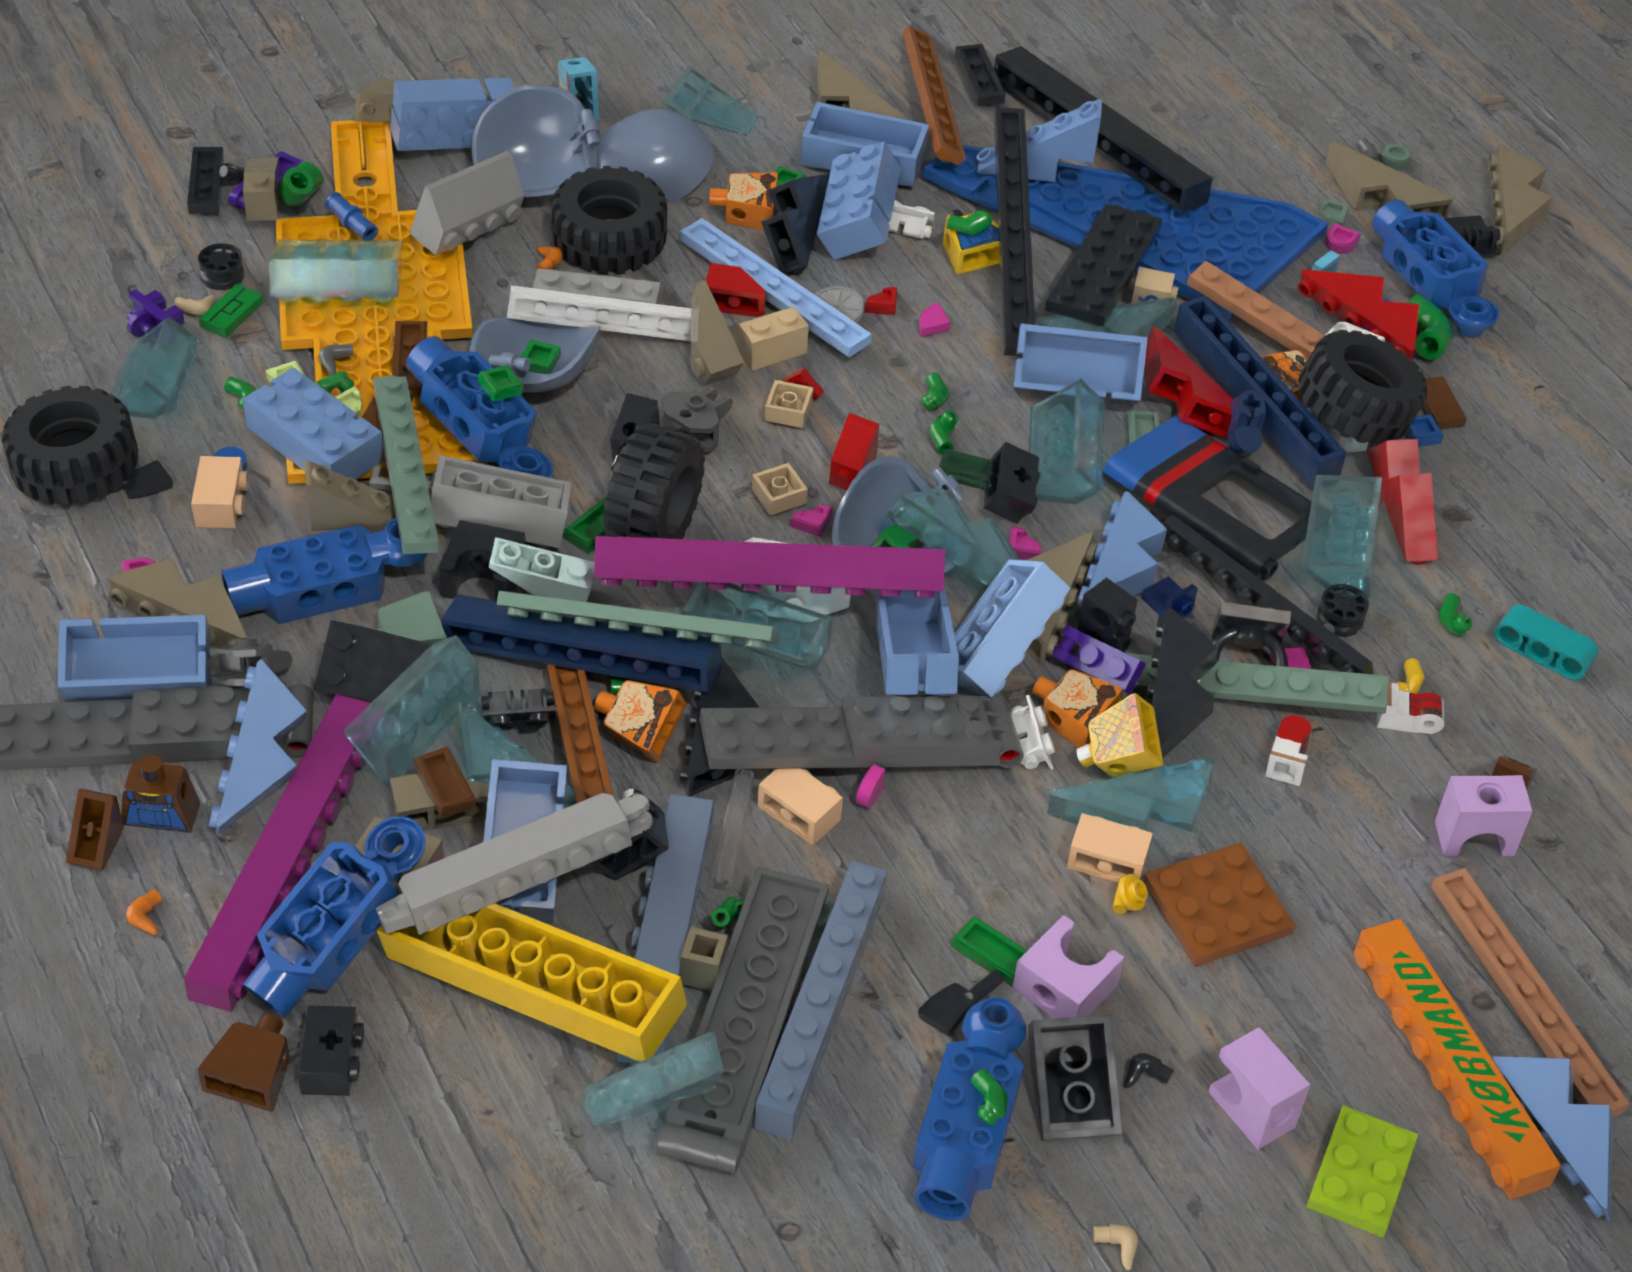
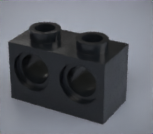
[1077,577,1138,653]

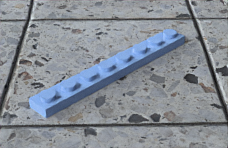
[680,218,872,358]

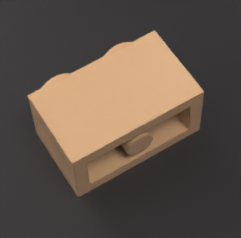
[191,456,249,528]
[758,768,843,845]
[1067,813,1153,883]

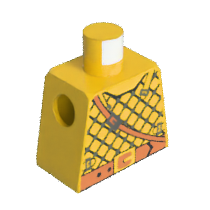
[1077,693,1164,777]

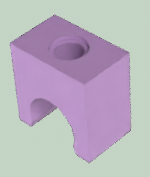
[1435,775,1533,857]
[1012,915,1125,1019]
[1208,1027,1310,1150]

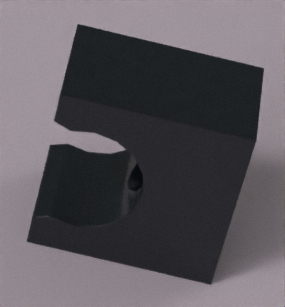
[439,520,526,601]

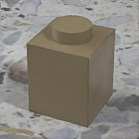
[680,927,728,991]

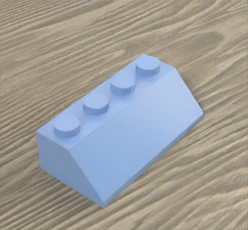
[954,559,1070,698]

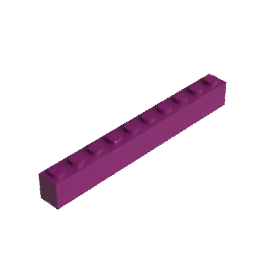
[594,536,945,598]
[184,694,382,1012]

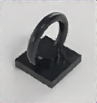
[1211,602,1291,703]

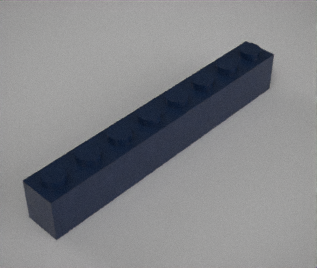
[1174,296,1347,490]
[441,594,722,692]

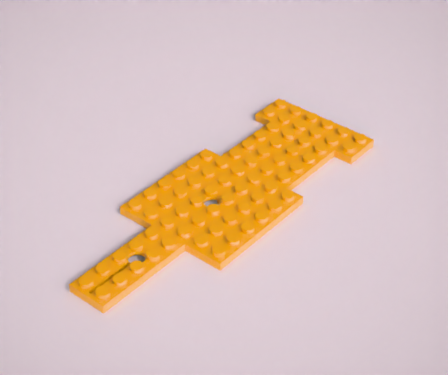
[276,120,488,484]

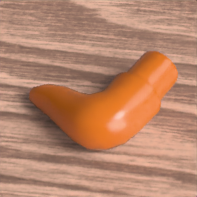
[536,246,563,270]
[126,889,162,936]

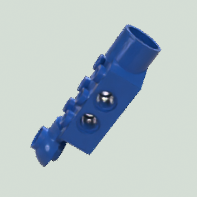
[1372,200,1499,337]
[406,337,553,478]
[221,518,428,624]
[242,816,426,1018]
[913,997,1026,1221]

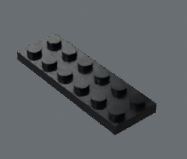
[1045,204,1162,327]

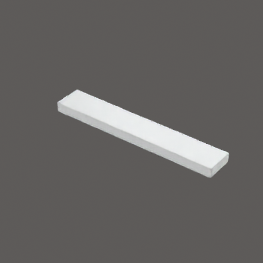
[507,285,692,342]

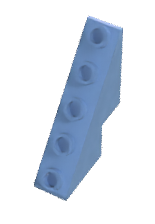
[976,99,1102,182]
[1077,491,1167,607]
[209,659,307,836]
[1493,1056,1613,1221]

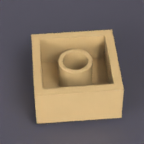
[764,380,813,428]
[752,463,808,516]

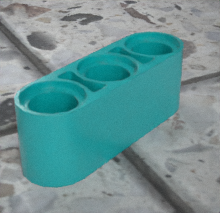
[1494,605,1599,680]

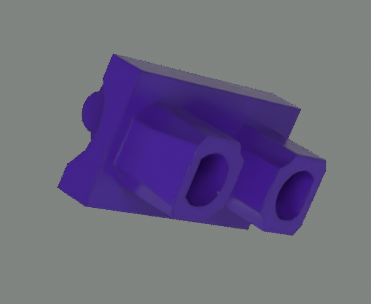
[127,289,185,345]

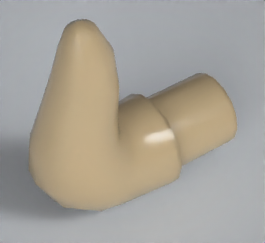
[174,295,216,316]
[1093,1224,1138,1270]

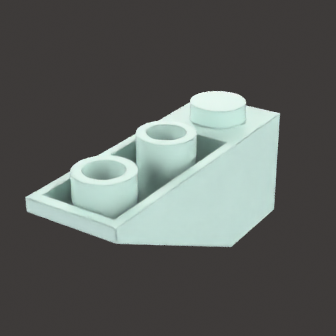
[489,537,594,602]

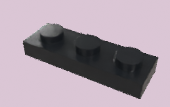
[955,44,1006,106]
[187,147,224,214]

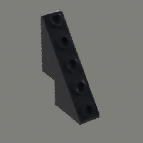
[761,173,830,275]
[1144,606,1218,773]
[680,656,759,797]

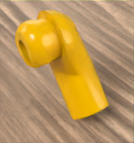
[1396,658,1425,694]

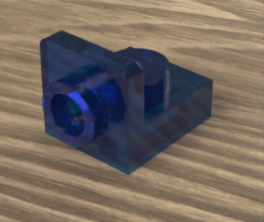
[1142,576,1198,618]

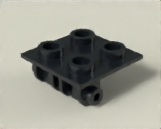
[1444,215,1501,257]
[481,688,556,728]

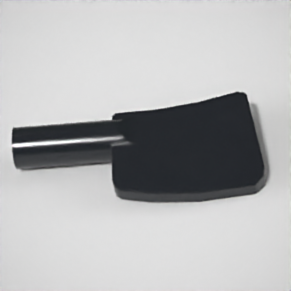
[94,460,173,499]
[918,970,1004,1035]

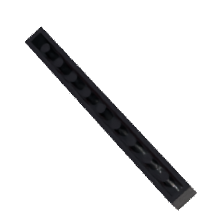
[994,46,1213,213]

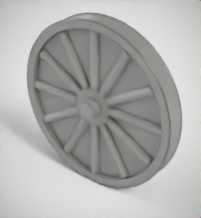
[814,286,864,323]

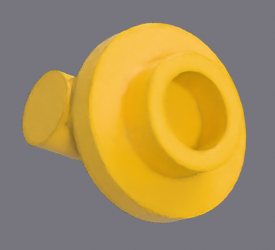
[1112,874,1148,914]

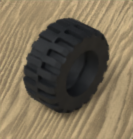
[552,166,667,275]
[1298,330,1428,445]
[1,385,139,506]
[603,423,705,539]

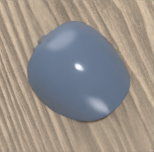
[471,84,600,198]
[596,109,714,203]
[469,316,601,393]
[832,456,967,574]

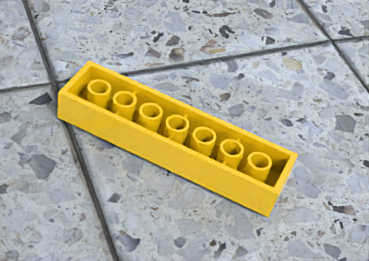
[377,903,688,1065]

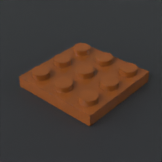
[1143,842,1296,967]

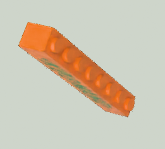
[1354,918,1561,1200]

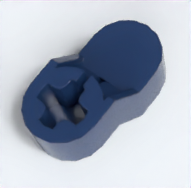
[1227,390,1266,457]

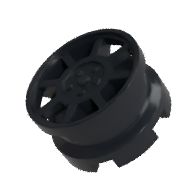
[198,243,244,290]
[1317,584,1369,637]

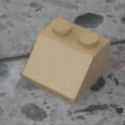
[728,307,809,371]

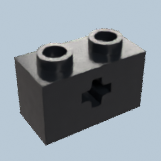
[983,442,1041,524]
[298,1005,364,1096]

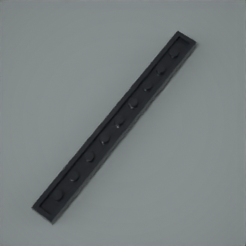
[994,107,1035,356]

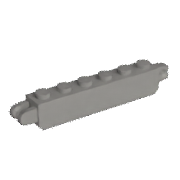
[376,793,653,935]

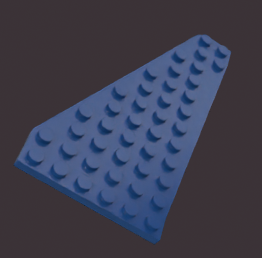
[923,145,1329,319]

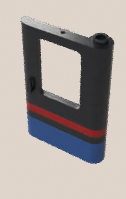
[1102,415,1333,580]

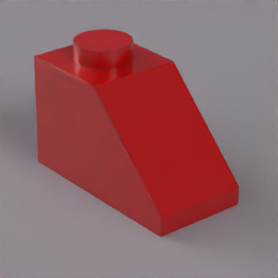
[706,263,766,318]
[829,413,880,490]

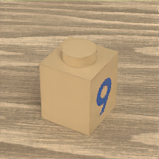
[1130,267,1178,316]

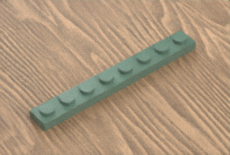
[373,375,439,554]
[497,591,780,650]
[1126,653,1389,713]

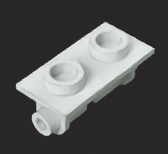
[888,200,935,239]
[1011,695,1055,769]

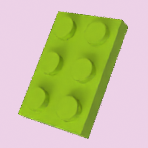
[1306,1105,1419,1238]

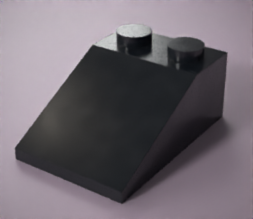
[314,620,442,717]
[1027,1015,1123,1140]

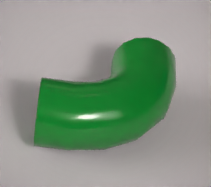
[277,161,324,207]
[1408,293,1453,360]

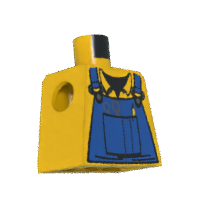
[943,209,1000,275]

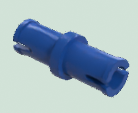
[325,192,378,242]

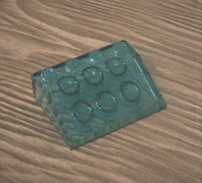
[269,240,403,302]

